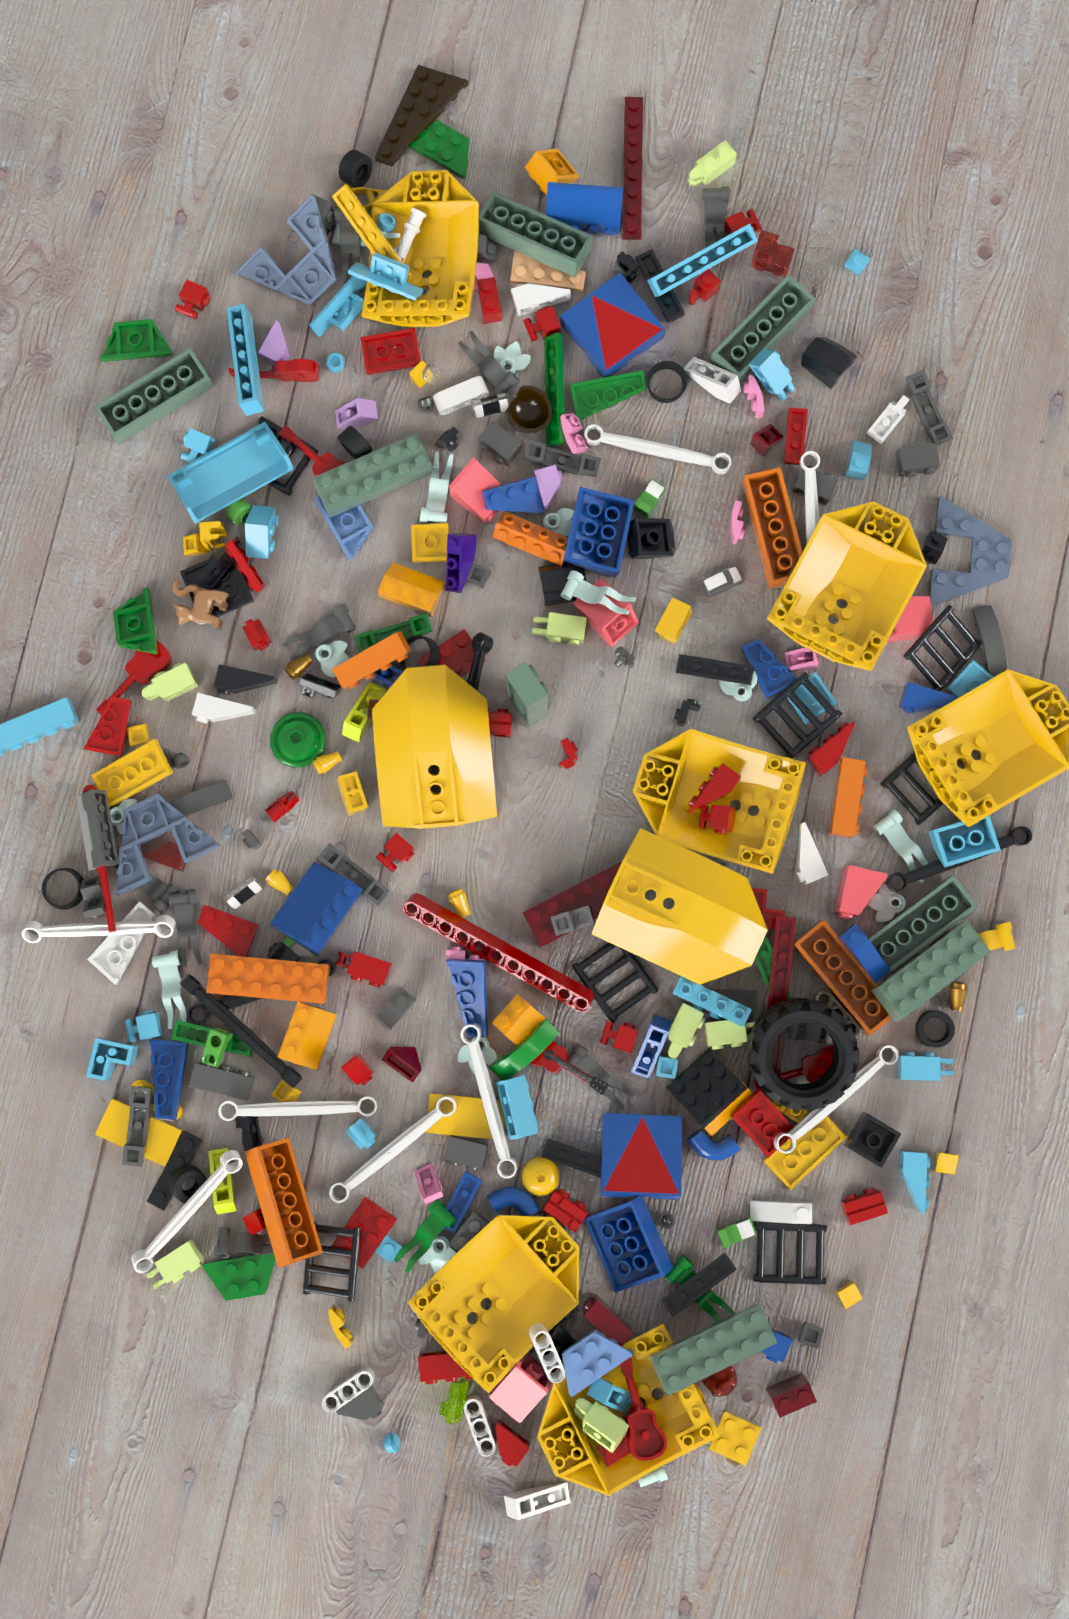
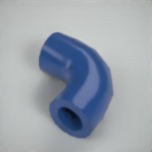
[687,1129,741,1161]
[487,1187,540,1216]

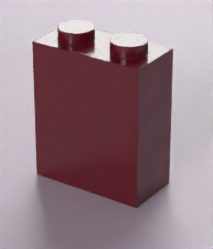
[583,1294,633,1346]
[766,1373,817,1418]

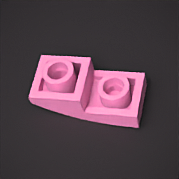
[744,375,764,418]
[560,413,588,454]
[730,500,745,544]
[445,947,484,960]

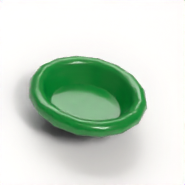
[270,712,326,768]

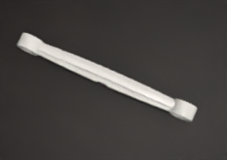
[584,424,731,474]
[800,451,820,545]
[22,915,176,943]
[460,1024,518,1178]
[774,1045,899,1154]
[218,1096,377,1121]
[329,1096,457,1203]
[131,1150,243,1273]

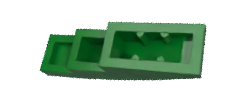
[171,1020,253,1057]

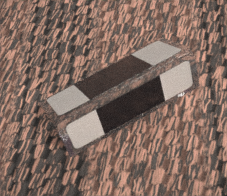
[471,392,510,419]
[222,876,264,911]

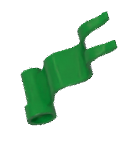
[394,1199,457,1274]
[665,1254,735,1322]

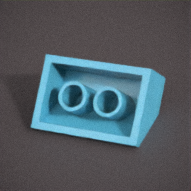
[928,816,1001,867]

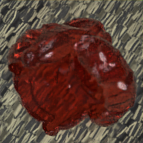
[701,1365,738,1397]

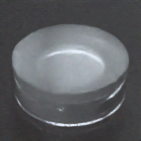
[422,364,441,384]

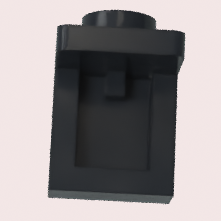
[616,251,638,283]
[921,531,948,565]
[674,699,702,727]
[268,941,301,962]

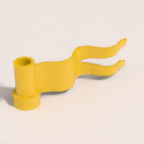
[978,921,1016,951]

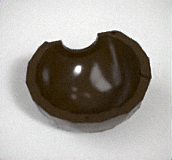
[505,386,553,433]

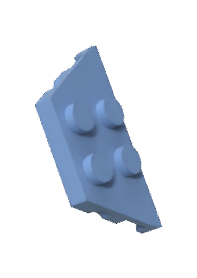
[314,497,374,562]
[562,1330,634,1397]

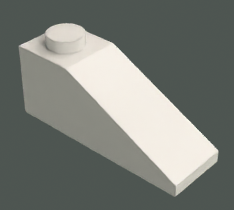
[511,283,571,317]
[683,357,741,403]
[191,693,256,724]
[796,822,828,885]
[750,1200,812,1224]
[504,1482,571,1520]

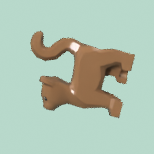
[171,580,229,630]

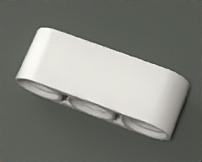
[433,376,489,415]
[529,1323,565,1383]
[322,1367,375,1412]
[464,1395,496,1456]

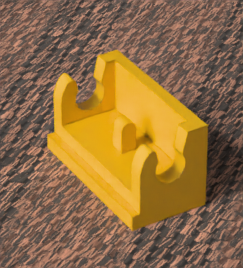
[199,521,227,551]
[655,598,693,644]
[336,771,368,816]

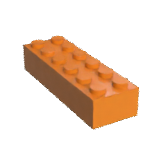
[741,467,803,589]
[793,919,891,1036]
[206,954,330,1004]
[245,1138,323,1268]

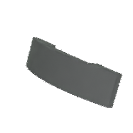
[906,370,953,446]
[524,440,601,477]
[972,605,1007,677]
[169,781,233,816]
[318,843,390,906]
[122,1086,152,1167]

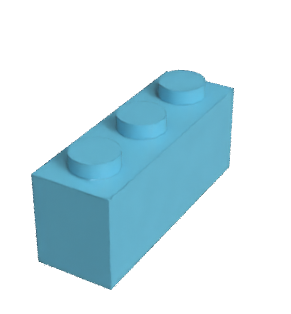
[496,1075,539,1140]

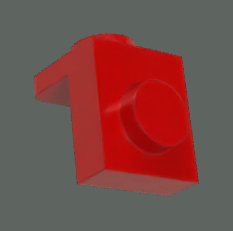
[559,737,578,769]

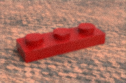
[783,407,808,465]

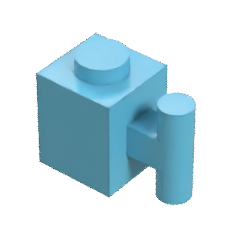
[181,428,216,463]
[125,1010,163,1043]
[345,1118,377,1150]

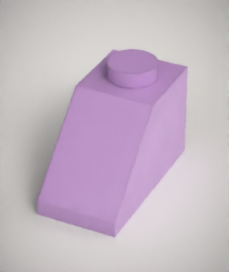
[258,321,290,365]
[335,398,378,429]
[534,465,563,511]

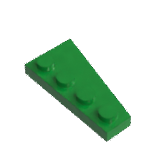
[570,370,647,421]

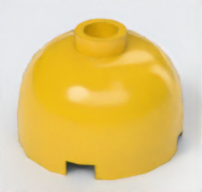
[521,1156,560,1196]

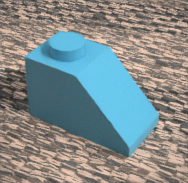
[845,440,872,481]
[587,1377,632,1413]

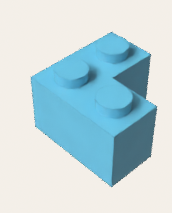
[245,505,279,559]
[86,1038,139,1081]

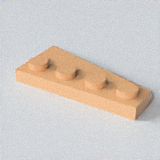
[510,250,586,292]

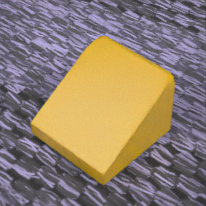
[409,360,433,388]
[183,533,207,556]
[271,1079,301,1102]
[934,1152,959,1174]
[835,1281,863,1309]

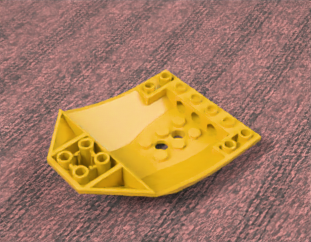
[361,170,479,327]
[767,501,927,671]
[372,665,497,829]
[907,669,1069,827]
[633,728,806,874]
[592,828,768,985]
[407,1215,579,1393]
[537,1323,720,1496]

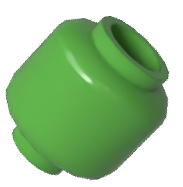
[224,498,252,525]

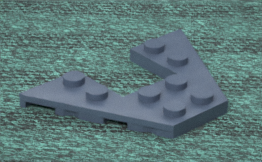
[236,195,338,305]
[929,496,1012,606]
[115,794,221,896]

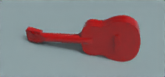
[228,359,320,382]
[279,426,346,476]
[96,640,172,715]
[754,1044,834,1090]
[620,1357,667,1461]

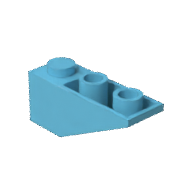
[899,1150,930,1214]

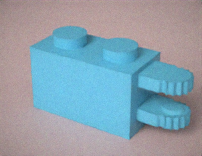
[749,349,794,401]
[897,1052,954,1081]

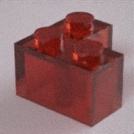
[751,230,795,277]

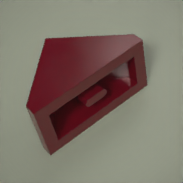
[750,424,784,457]

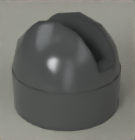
[417,396,433,412]
[173,752,190,769]
[659,1213,676,1229]

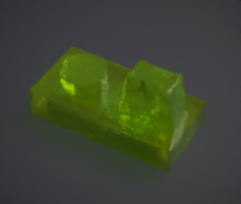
[439,1379,469,1424]

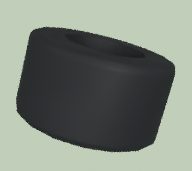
[338,150,373,188]
[337,426,372,459]
[169,1165,207,1203]

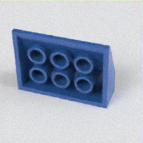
[546,182,623,235]
[563,487,635,578]
[269,862,363,957]
[584,1196,673,1293]

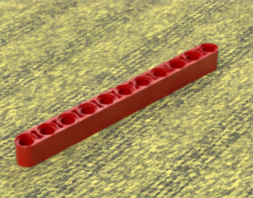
[403,893,594,1012]

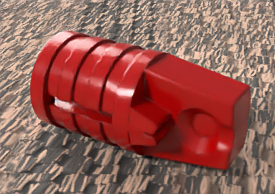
[264,791,299,823]

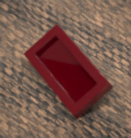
[382,1047,422,1083]

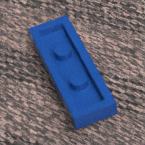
[445,1171,482,1234]

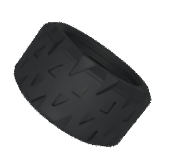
[747,998,859,1111]

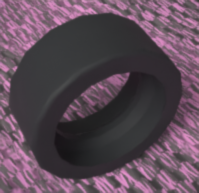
[915,1010,955,1048]

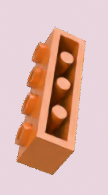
[492,511,568,566]
[332,631,412,690]
[829,757,868,839]

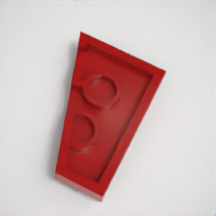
[197,905,259,957]

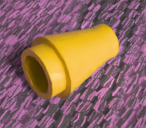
[312,751,342,775]
[265,868,294,896]
[448,888,471,918]

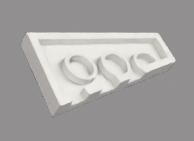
[87,901,155,985]

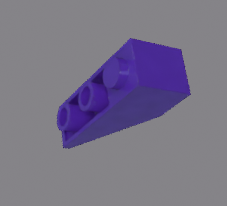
[446,533,477,593]

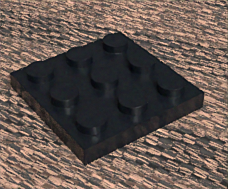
[180,552,255,617]
[666,1048,748,1129]

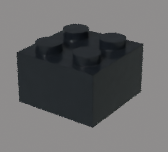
[843,1112,901,1168]

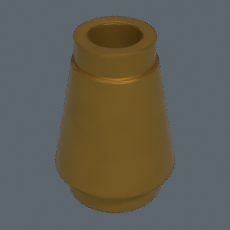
[284,654,313,680]
[948,982,968,1011]

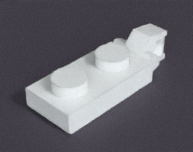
[866,395,909,444]

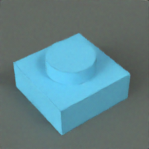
[844,249,871,276]
[656,1056,678,1079]
[375,1235,403,1263]

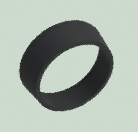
[646,361,688,403]
[399,635,440,670]
[42,868,84,910]

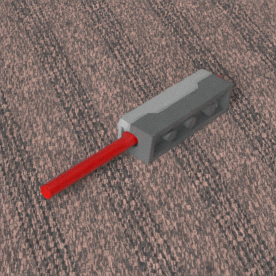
[76,785,119,933]

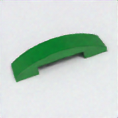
[354,613,432,653]
[489,1018,559,1080]

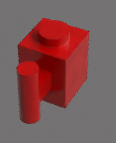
[724,209,763,235]
[688,269,721,305]
[175,279,210,319]
[523,306,561,342]
[242,619,272,651]
[698,805,735,835]
[375,832,415,873]
[600,1020,638,1053]

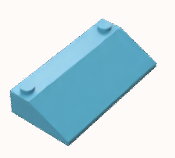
[166,422,294,524]

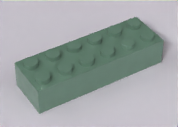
[479,192,593,277]
[710,274,816,384]
[94,348,214,444]
[313,433,433,517]
[505,662,549,727]
[868,875,978,977]
[871,920,991,1022]
[648,1304,777,1396]

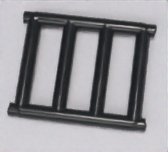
[259,416,319,496]
[903,605,982,691]
[752,672,843,759]
[880,752,944,825]
[572,942,659,1023]
[303,1221,361,1302]
[753,1222,827,1285]

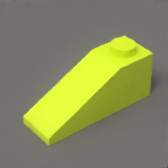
[342,682,386,742]
[208,1148,237,1215]

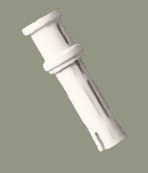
[396,208,427,263]

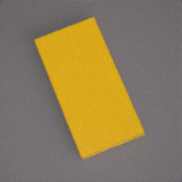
[91,739,173,809]
[426,1093,505,1139]
[95,1098,183,1167]
[763,1115,847,1190]

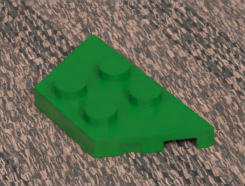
[409,121,470,180]
[100,319,173,362]
[113,587,158,654]
[202,1253,276,1301]

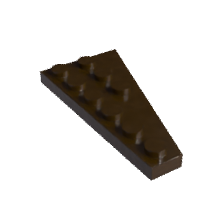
[375,65,469,167]

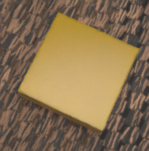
[127,724,150,747]

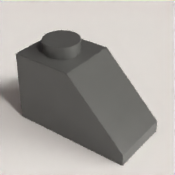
[377,987,417,1029]
[336,1385,384,1420]

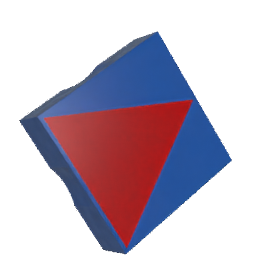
[560,272,665,378]
[600,1113,682,1200]

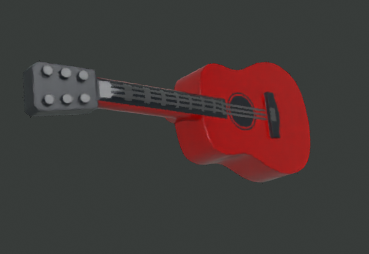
[529,1040,609,1095]

